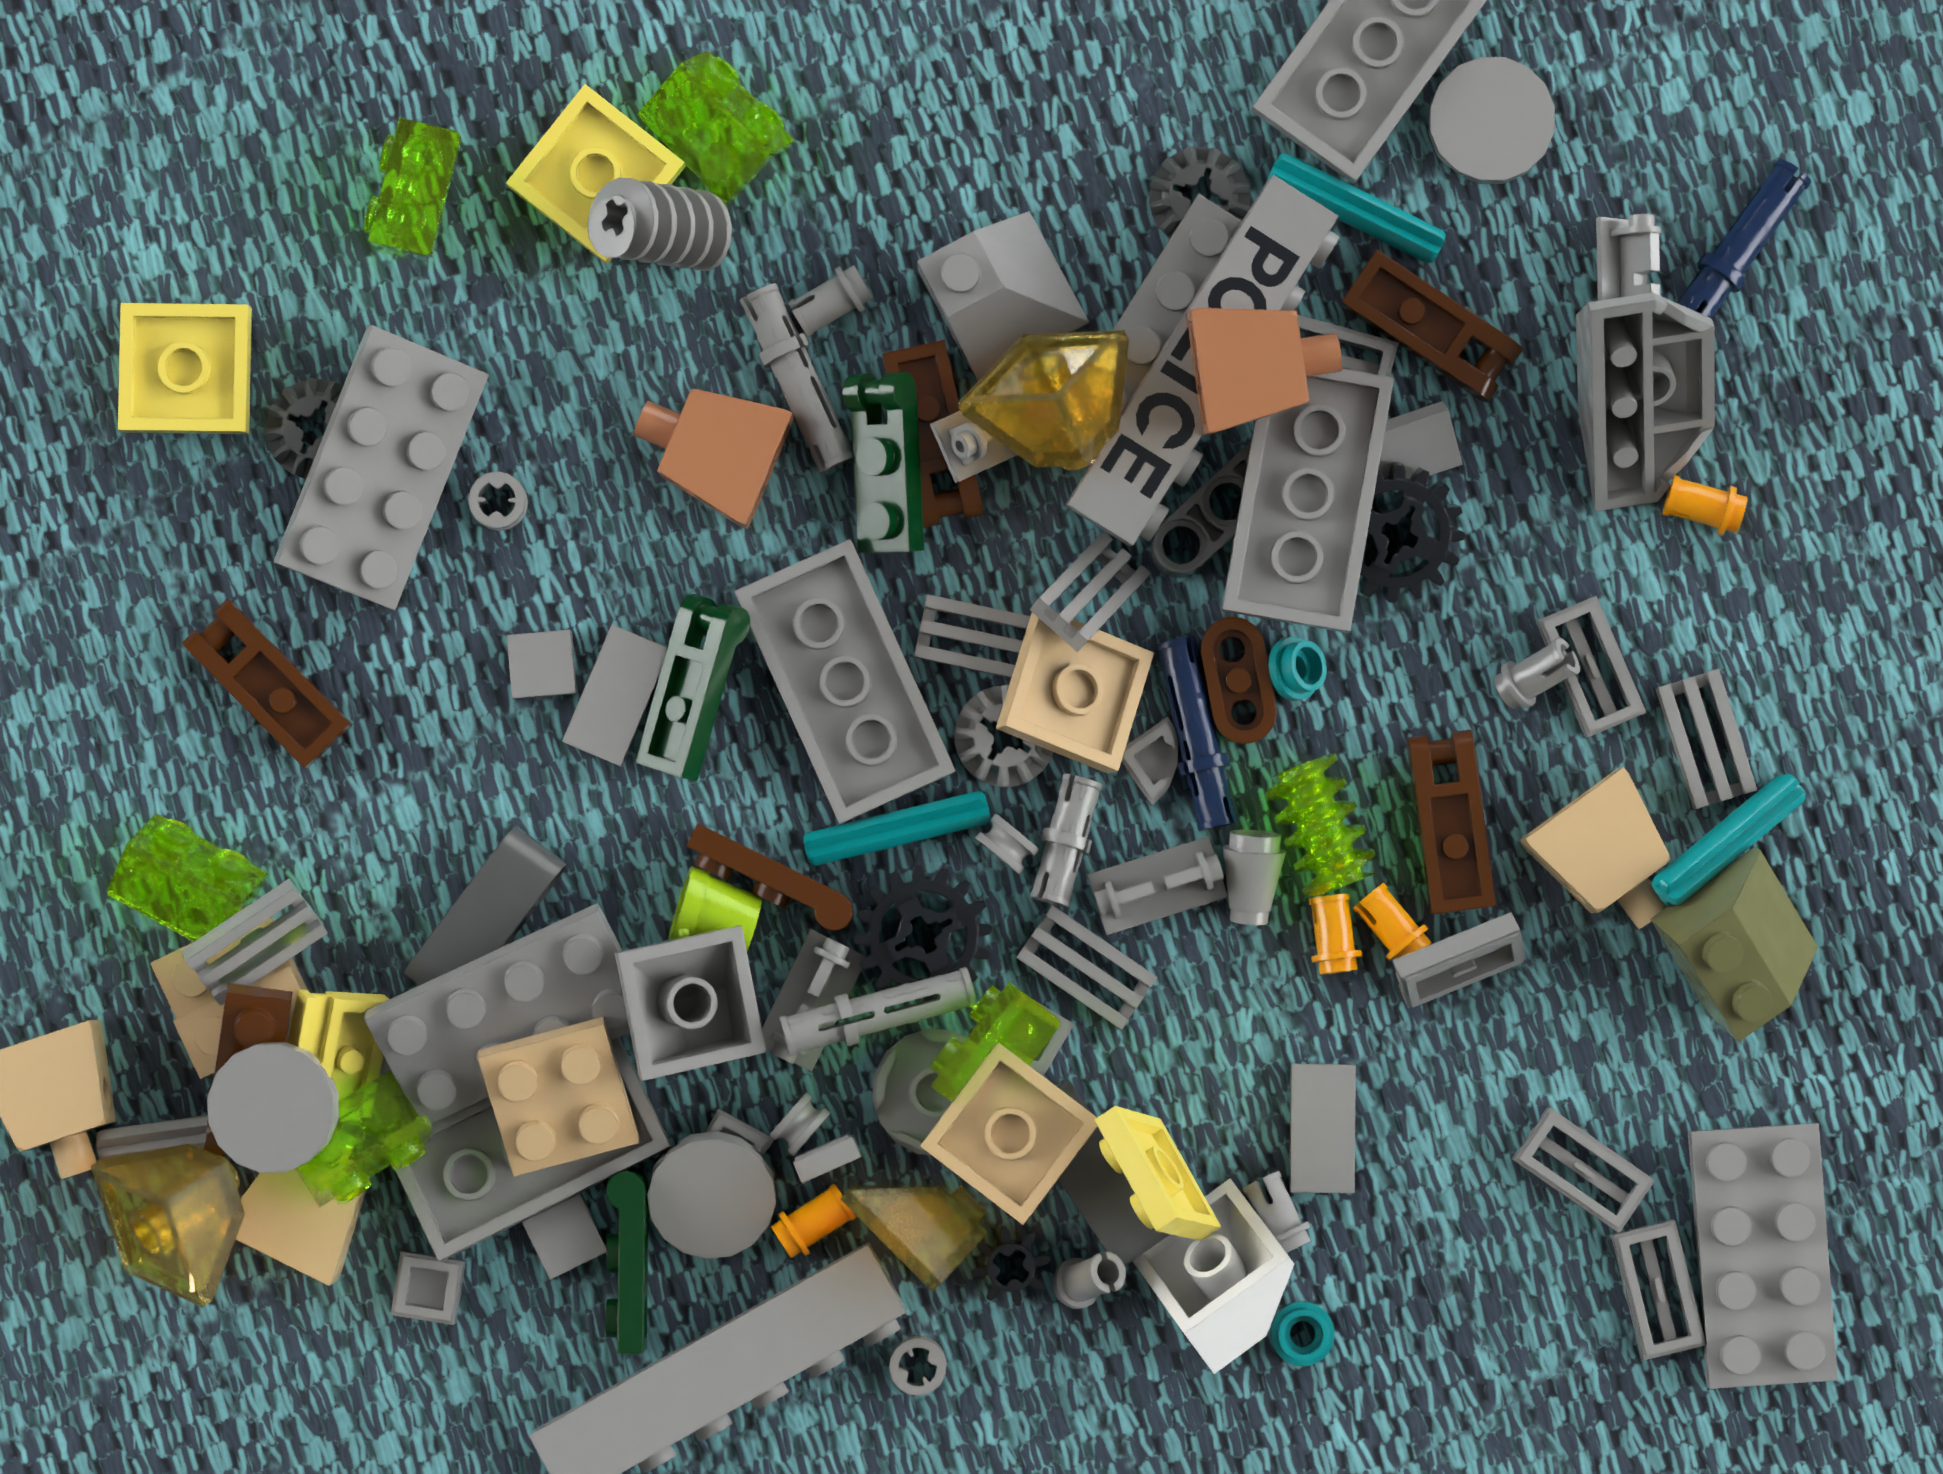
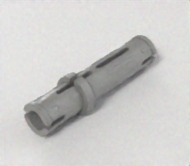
[739,283,853,474]
[779,967,977,1057]

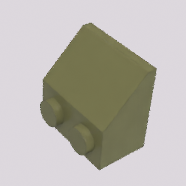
[1650,846,1818,1042]

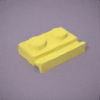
[288,989,389,1124]

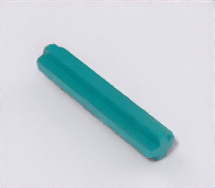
[1268,153,1446,263]
[1652,774,1806,906]
[803,791,991,866]

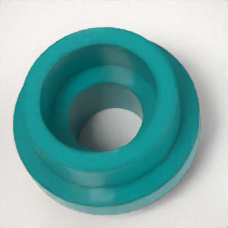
[1268,637,1327,701]
[1270,1301,1335,1366]

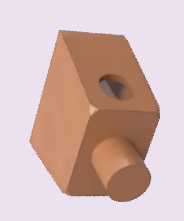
[1186,308,1342,435]
[633,389,795,530]

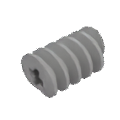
[587,178,732,271]

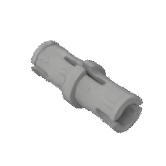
[1030,774,1103,908]

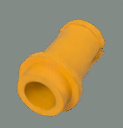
[1662,475,1748,536]
[1352,883,1432,961]
[1309,893,1363,975]
[770,1183,856,1258]

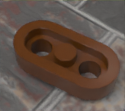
[1200,617,1277,745]

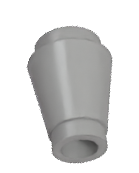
[1223,829,1286,925]

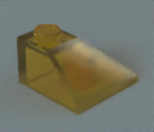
[957,330,1129,470]
[91,1144,245,1307]
[840,1184,988,1292]

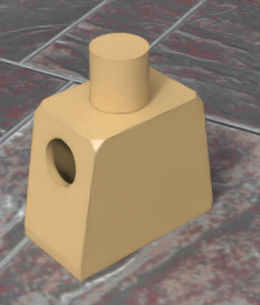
[1518,767,1671,929]
[0,1020,116,1179]
[219,1125,368,1286]

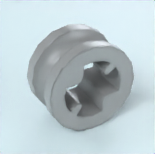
[468,471,528,531]
[975,813,1039,875]
[769,1092,830,1156]
[889,1336,947,1396]

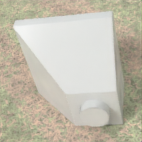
[1133,1178,1294,1374]

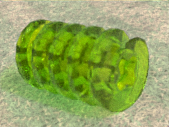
[1265,753,1378,896]

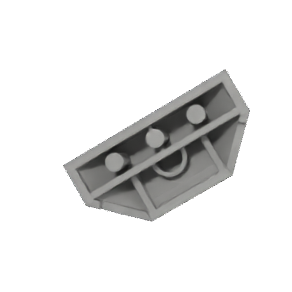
[1576,292,1715,512]

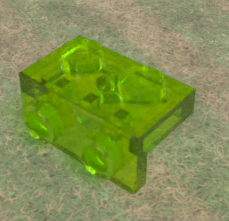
[637,51,794,205]
[364,117,461,258]
[107,813,268,942]
[930,982,1061,1102]

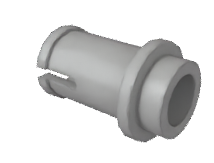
[788,265,873,338]
[1494,637,1580,709]
[1242,1171,1311,1253]
[1052,1252,1126,1309]

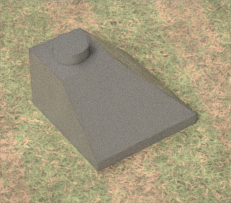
[917,211,1089,383]
[615,925,766,1081]

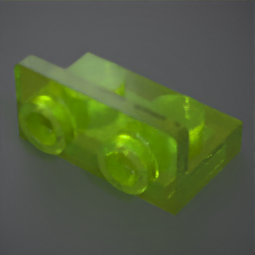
[295,1071,432,1207]

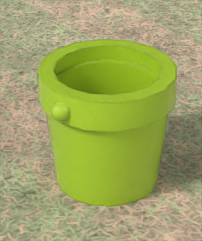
[668,866,762,951]

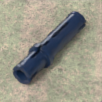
[1677,159,1811,319]
[1155,636,1239,832]

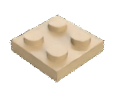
[996,612,1154,774]
[478,1016,639,1177]
[920,1042,1098,1225]

